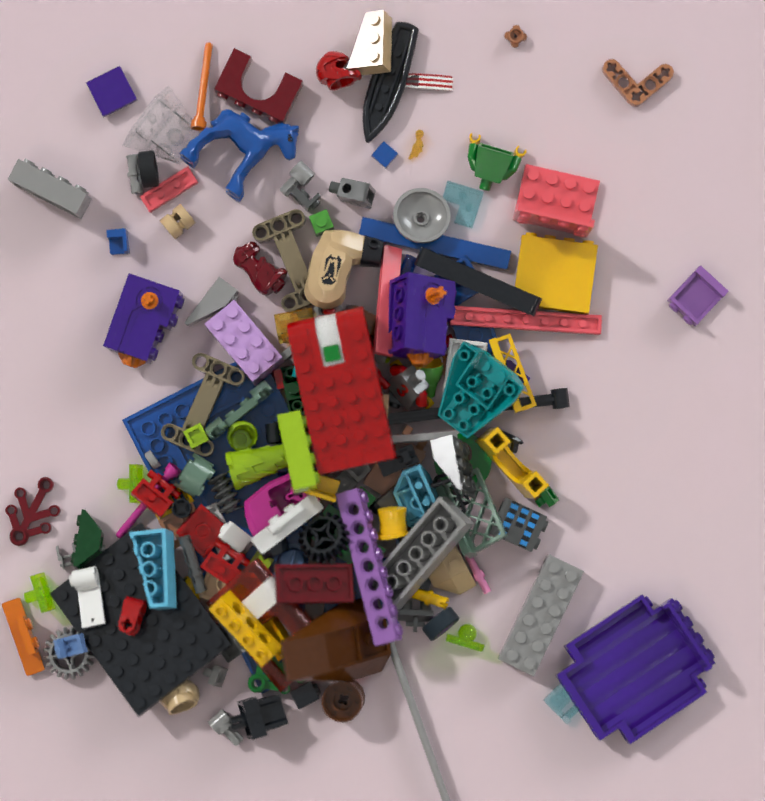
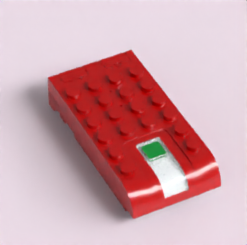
[287,306,397,475]

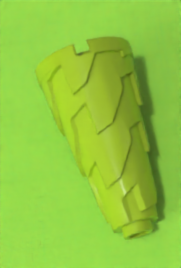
[225,444,288,490]

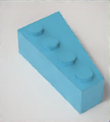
[129,528,177,610]

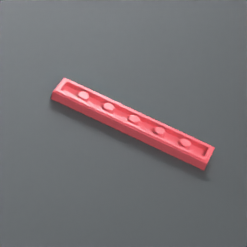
[373,245,402,357]

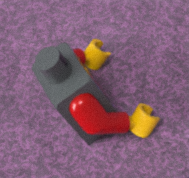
[387,359,434,411]

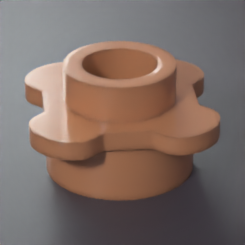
[504,25,527,48]

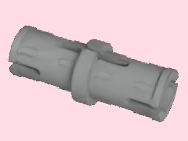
[126,154,144,194]

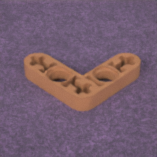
[602,59,674,107]

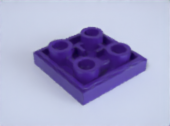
[86,66,137,117]

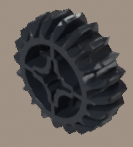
[298,512,350,564]

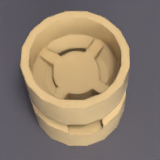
[159,204,196,239]

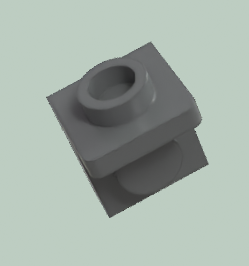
[291,187,321,212]

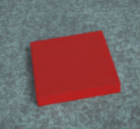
[175,503,224,558]

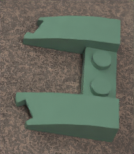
[204,380,274,440]

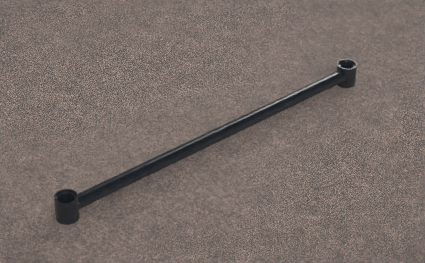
[265,388,570,443]

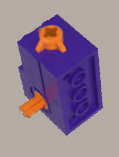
[388,272,457,367]
[103,273,185,368]

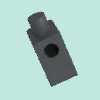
[329,178,376,209]

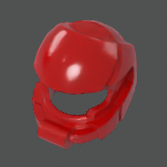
[316,51,362,91]

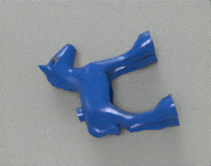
[179,109,299,203]

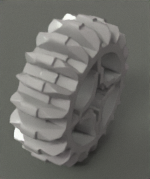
[43,627,95,679]

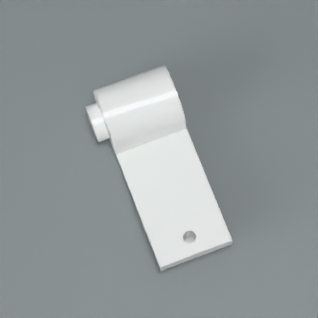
[69,566,106,629]

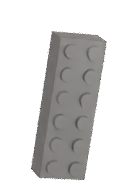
[372,497,475,610]
[498,554,584,676]

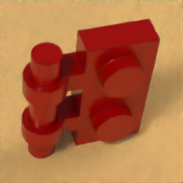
[130,470,182,518]
[200,539,250,588]

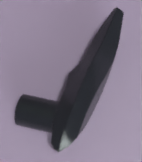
[501,430,523,453]

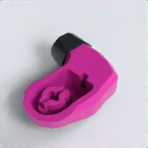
[244,473,321,560]

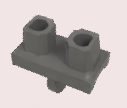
[398,600,433,632]

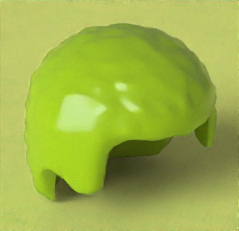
[227,421,258,451]

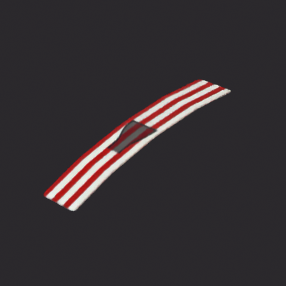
[405,73,453,91]

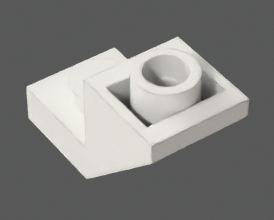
[218,521,253,555]

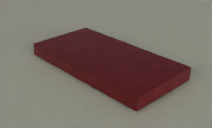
[274,563,354,604]

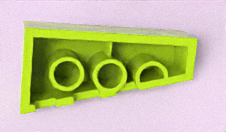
[277,410,320,494]

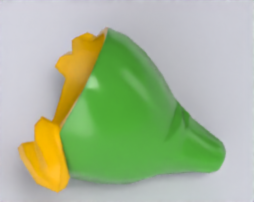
[414,358,444,398]

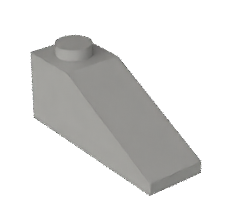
[184,277,239,326]

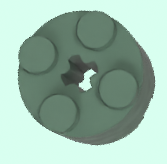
[174,452,215,497]

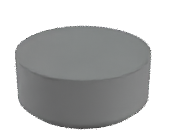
[145,450,161,469]

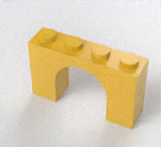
[475,427,549,498]

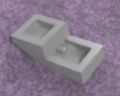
[335,465,371,493]

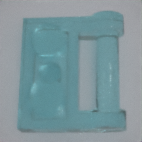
[543,683,578,725]

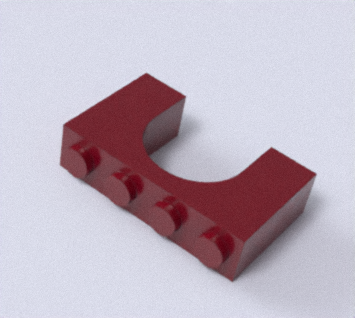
[214,48,303,124]

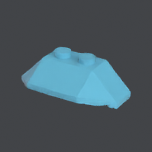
[393,464,439,528]

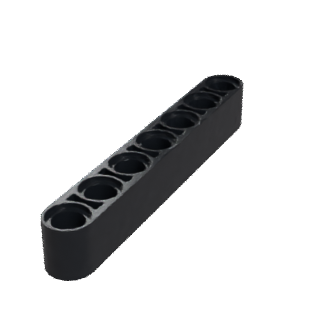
[414,247,542,316]

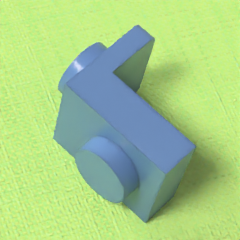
[54,633,88,659]

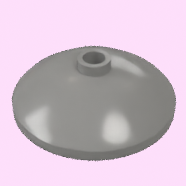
[393,188,451,243]

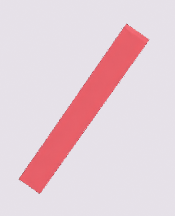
[449,306,602,335]

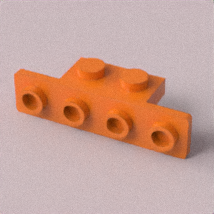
[2,598,45,676]

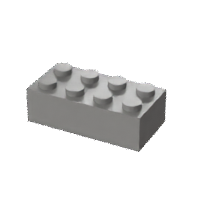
[8,159,92,219]

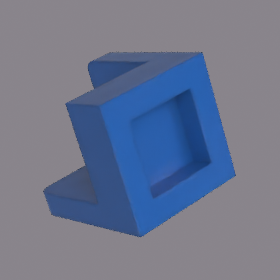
[106,228,130,255]

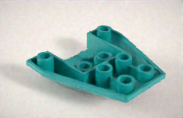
[438,341,525,438]

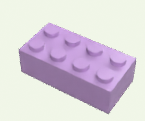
[205,300,285,386]

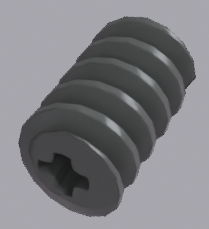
[208,471,244,514]

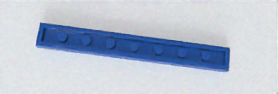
[359,217,511,270]

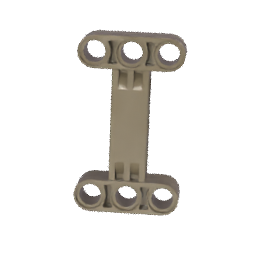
[252,209,313,313]
[161,353,246,457]

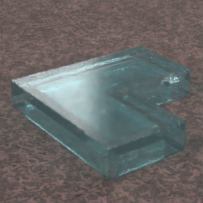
[442,180,484,229]

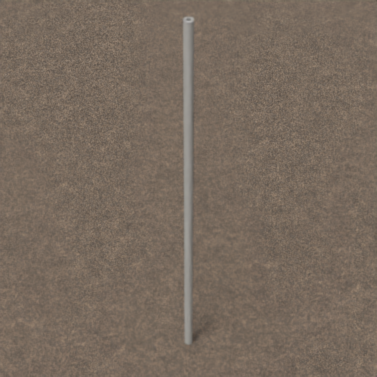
[336,492,450,801]

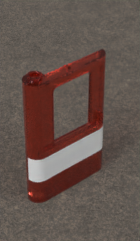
[206,557,312,693]

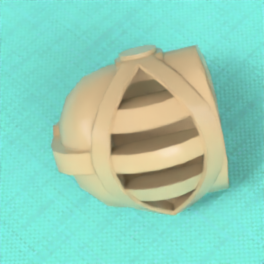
[160,680,200,715]

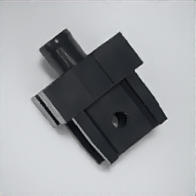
[229,695,288,740]

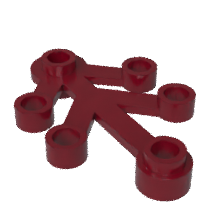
[5,477,61,546]

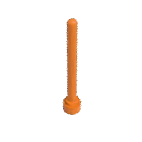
[191,42,212,131]

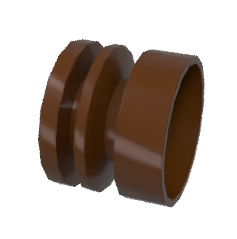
[321,680,365,722]

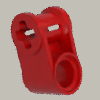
[118,596,147,636]

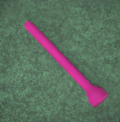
[116,462,181,538]

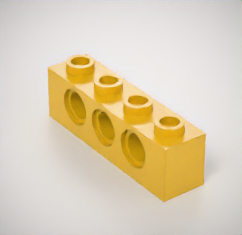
[209,590,281,667]

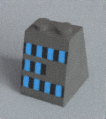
[490,498,548,552]

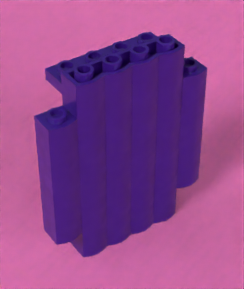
[556,595,715,744]

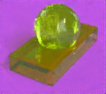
[445,624,485,652]

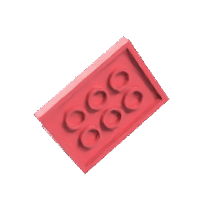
[513,164,600,237]

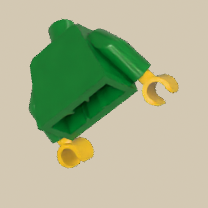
[467,133,527,191]

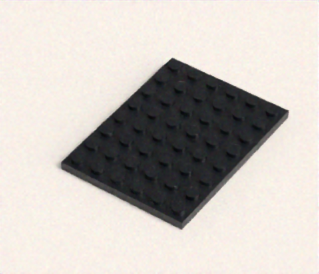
[50,523,232,717]

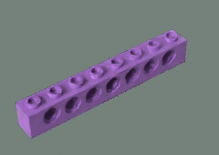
[336,488,403,646]

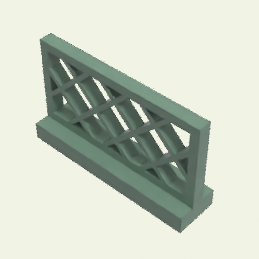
[436,468,507,559]

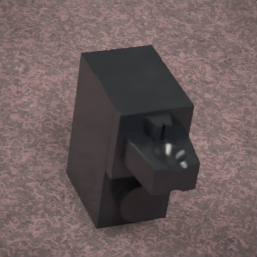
[377,444,420,477]

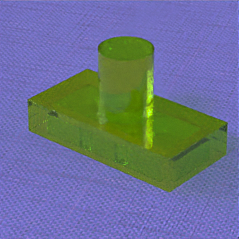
[117,464,143,503]
[24,572,56,613]

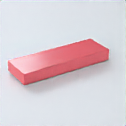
[140,166,198,213]

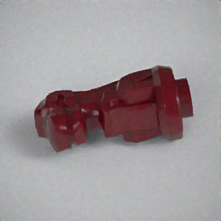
[233,241,287,296]

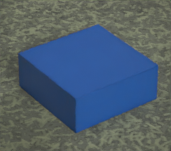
[371,141,398,169]

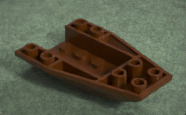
[280,598,391,681]

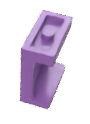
[667,265,729,326]

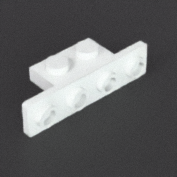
[251,495,323,554]

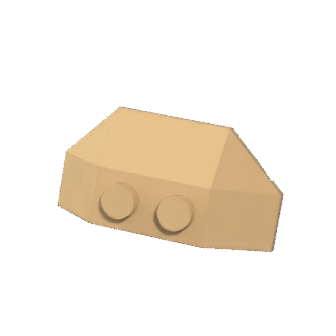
[428,546,476,595]

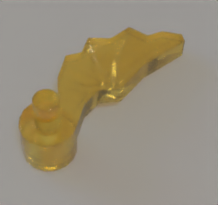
[408,130,424,159]

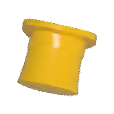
[377,506,409,540]

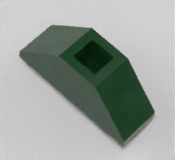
[280,365,305,416]
[71,509,104,570]

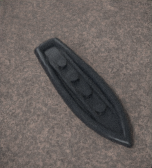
[362,22,419,143]

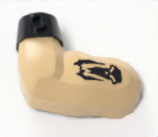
[304,230,383,309]

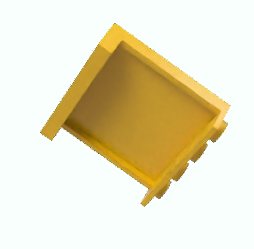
[515,232,598,314]

